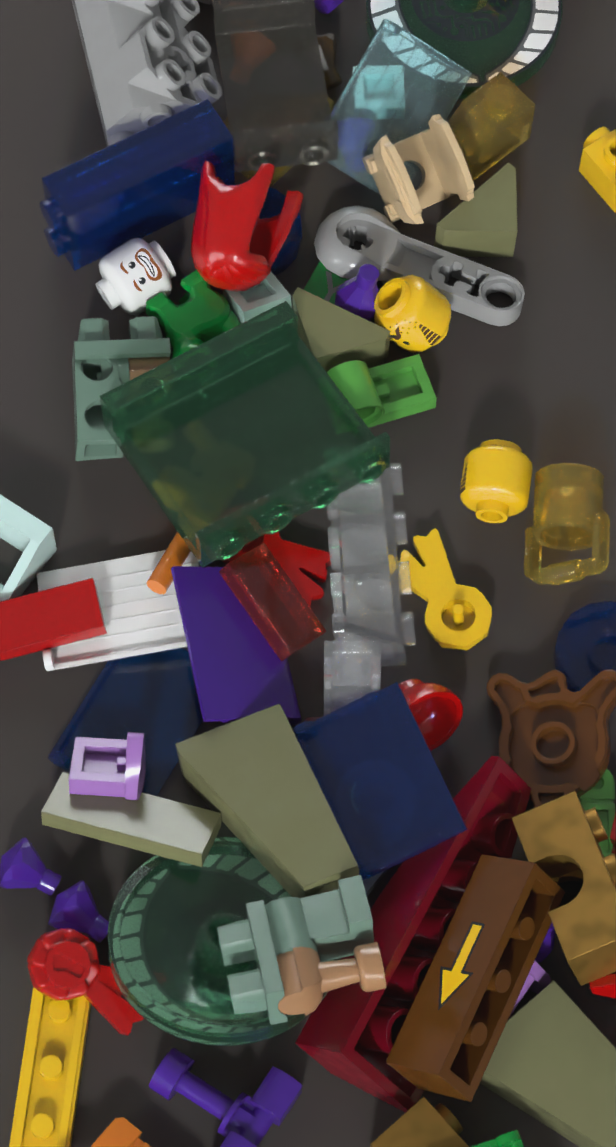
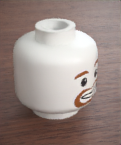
[95,238,176,315]

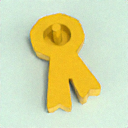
[389,528,492,651]

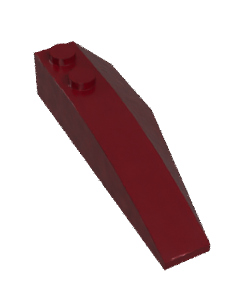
[295,756,532,1112]

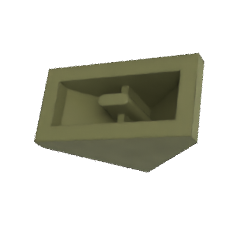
[434,162,518,257]
[292,287,391,383]

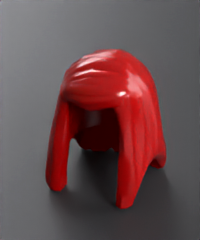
[191,161,303,292]

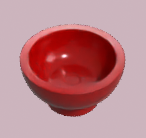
[386,679,463,755]

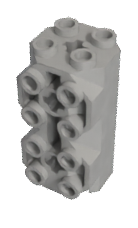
[72,0,222,169]

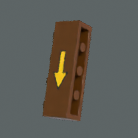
[386,854,565,1102]

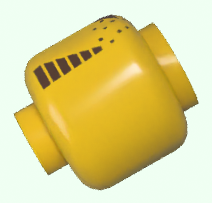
[374,274,451,353]
[460,439,533,523]

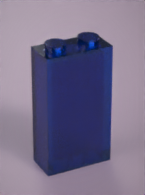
[39,99,235,271]

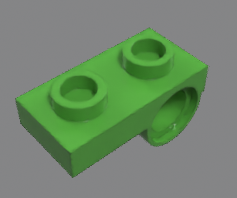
[319,354,437,437]

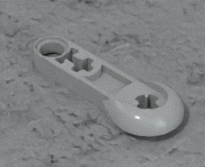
[314,206,525,326]

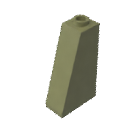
[175,704,359,898]
[480,980,616,1147]

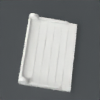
[37,545,199,672]

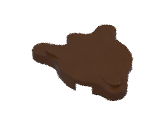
[486,669,616,808]

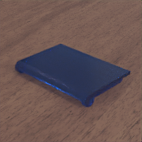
[48,648,203,796]
[293,682,467,880]

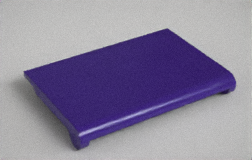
[171,566,302,726]

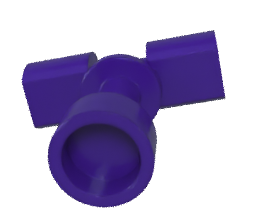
[149,1047,303,1147]

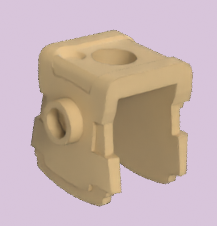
[361,114,475,224]

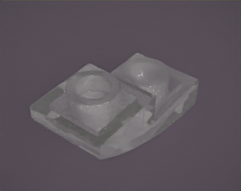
[323,635,381,726]

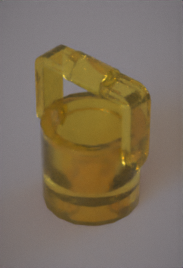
[524,463,610,586]

